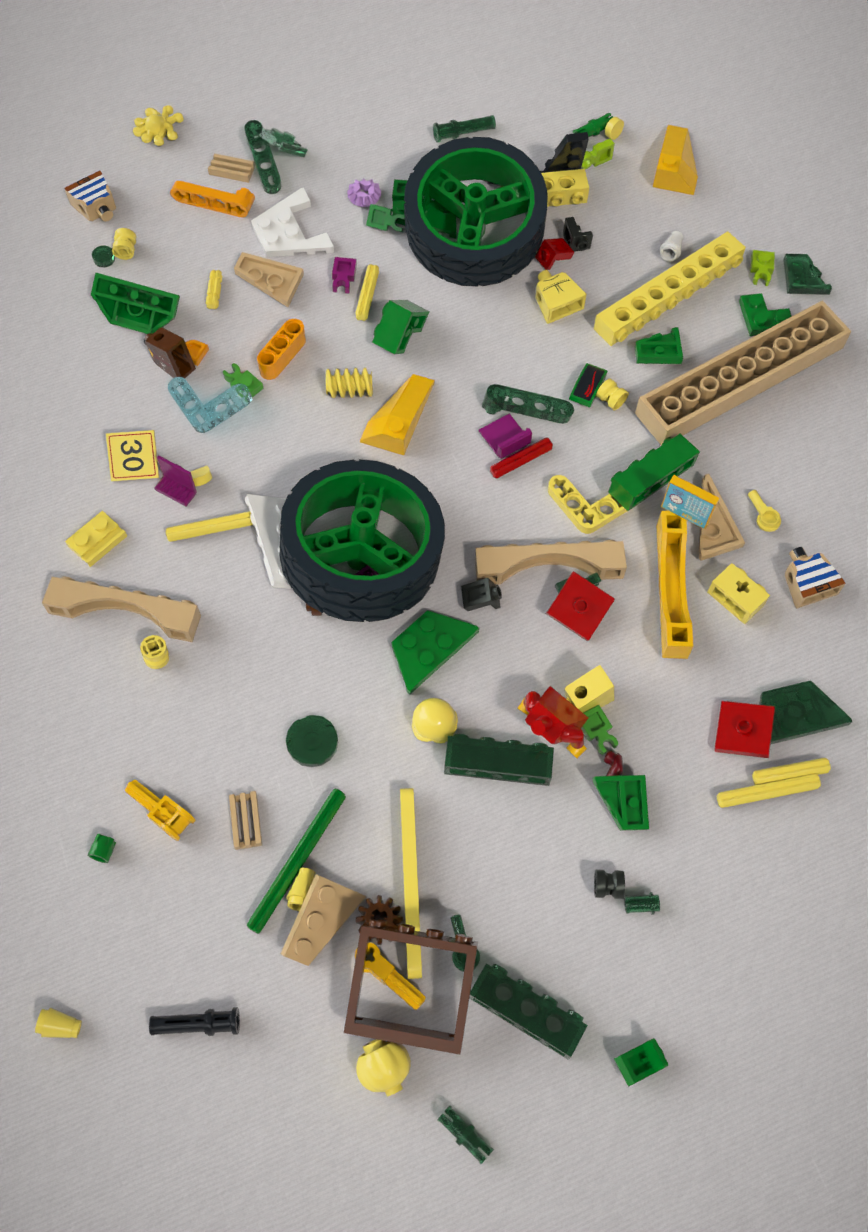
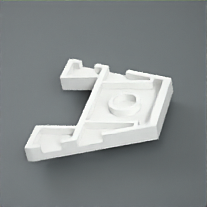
[251,187,334,257]

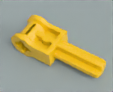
[125,780,196,842]
[355,942,426,1010]

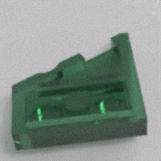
[783,254,832,295]

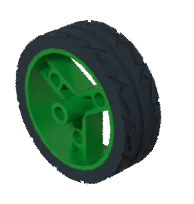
[404,137,548,287]
[279,459,445,622]

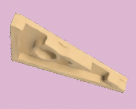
[699,474,745,561]

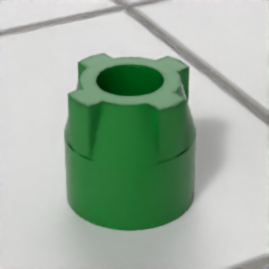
[88,834,116,863]

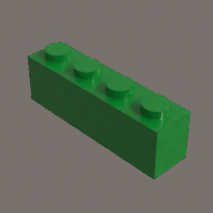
[608,433,700,511]

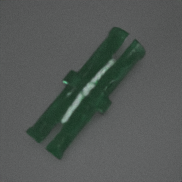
[437,1105,494,1164]

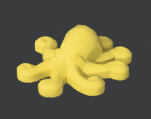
[133,105,184,146]

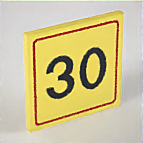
[106,430,159,481]

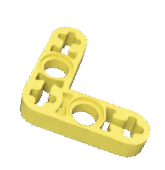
[548,475,627,534]

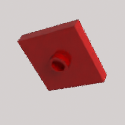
[545,571,615,641]
[715,701,775,758]

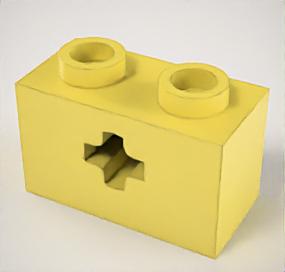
[707,563,770,624]

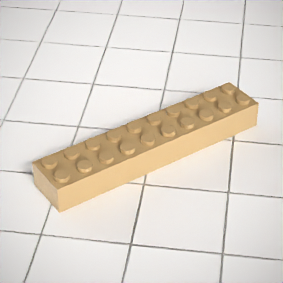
[635,300,851,445]

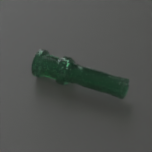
[433,115,496,143]

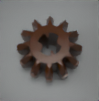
[356,895,404,945]

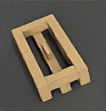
[208,153,255,183]
[229,791,263,850]

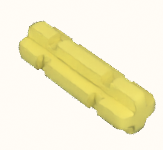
[206,270,223,309]

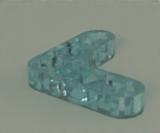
[168,377,252,433]

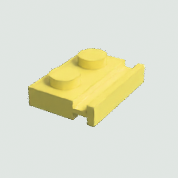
[65,511,127,567]

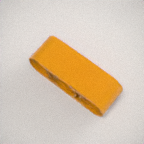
[257,319,306,380]

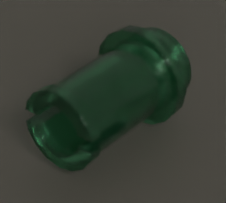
[624,892,660,915]

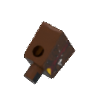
[144,328,196,383]

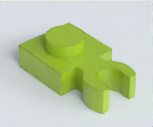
[582,138,615,169]
[750,250,775,286]

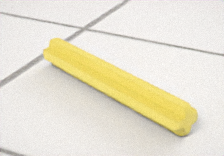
[166,511,252,542]
[717,774,821,808]

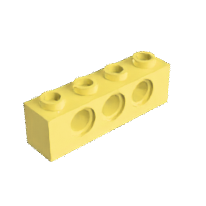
[501,169,589,207]

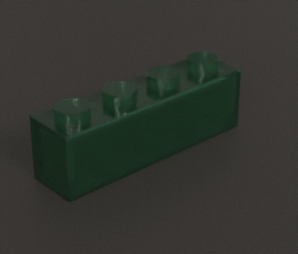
[444,734,554,786]

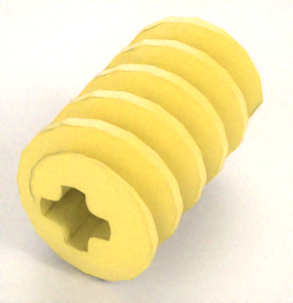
[326,368,373,398]

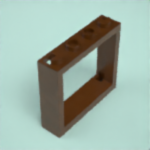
[344,919,478,1055]

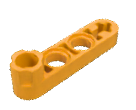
[170,181,255,217]

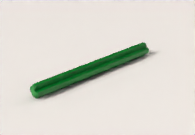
[247,789,346,934]

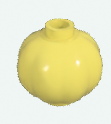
[356,1039,411,1097]

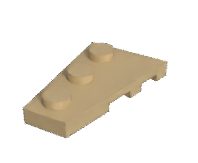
[281,874,366,966]

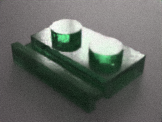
[259,128,308,157]

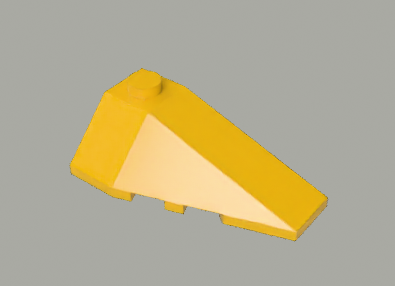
[653,125,698,195]

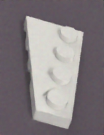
[245,494,293,589]

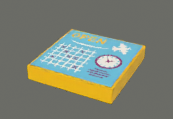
[661,475,719,529]

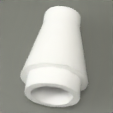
[660,231,683,262]

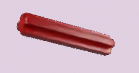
[490,437,553,478]

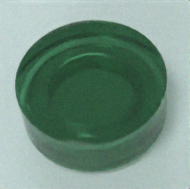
[92,245,115,267]

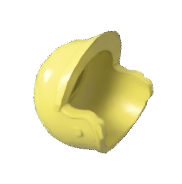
[412,698,458,743]

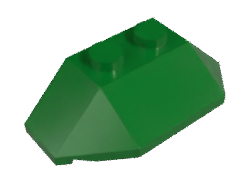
[91,272,180,334]

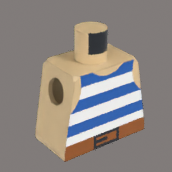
[64,170,116,222]
[785,547,846,609]

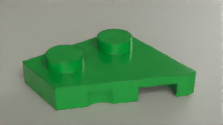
[635,327,683,364]
[592,775,649,831]

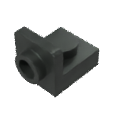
[563,217,593,252]
[461,578,502,611]

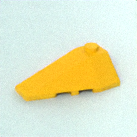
[360,374,435,455]

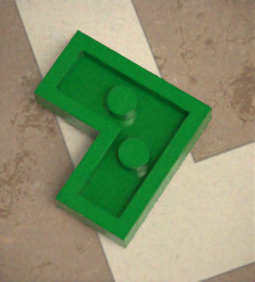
[739,293,792,336]

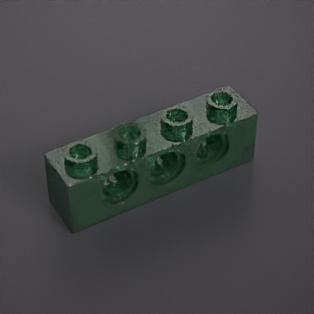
[470,963,588,1060]

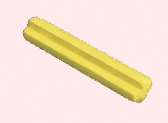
[355,264,379,321]
[752,758,831,785]

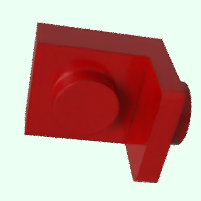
[535,238,575,270]

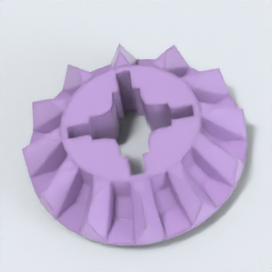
[347,178,381,207]

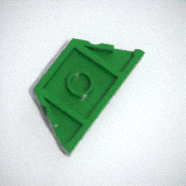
[391,610,479,695]

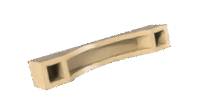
[475,540,627,584]
[42,576,201,642]

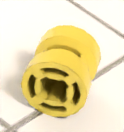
[112,228,137,260]
[596,378,629,411]
[140,635,169,669]

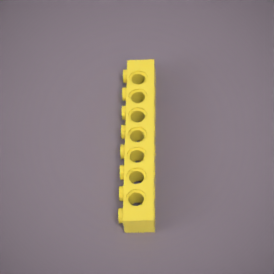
[594,231,746,346]

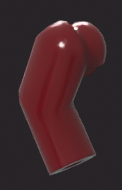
[604,750,623,776]

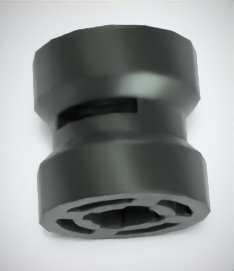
[594,869,625,899]

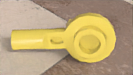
[748,490,781,532]

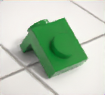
[614,1038,668,1087]

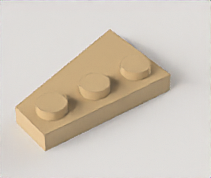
[234,252,304,307]

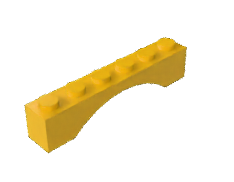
[656,511,693,659]

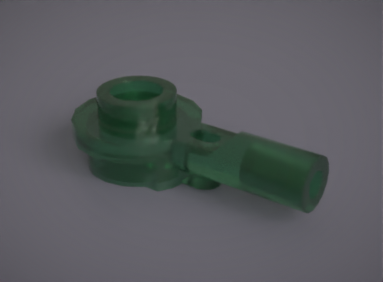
[450,915,480,972]

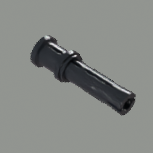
[149,1007,240,1036]

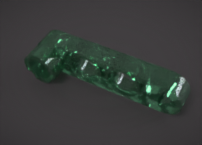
[244,120,282,194]
[482,384,574,424]

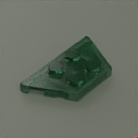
[759,680,853,744]

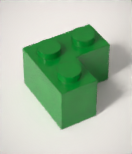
[372,300,430,355]

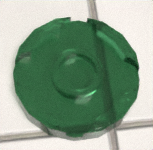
[286,715,339,767]

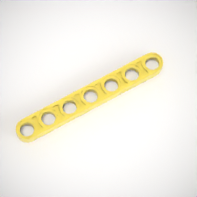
[400,788,422,979]

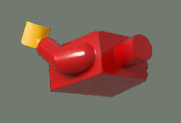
[517,686,588,759]

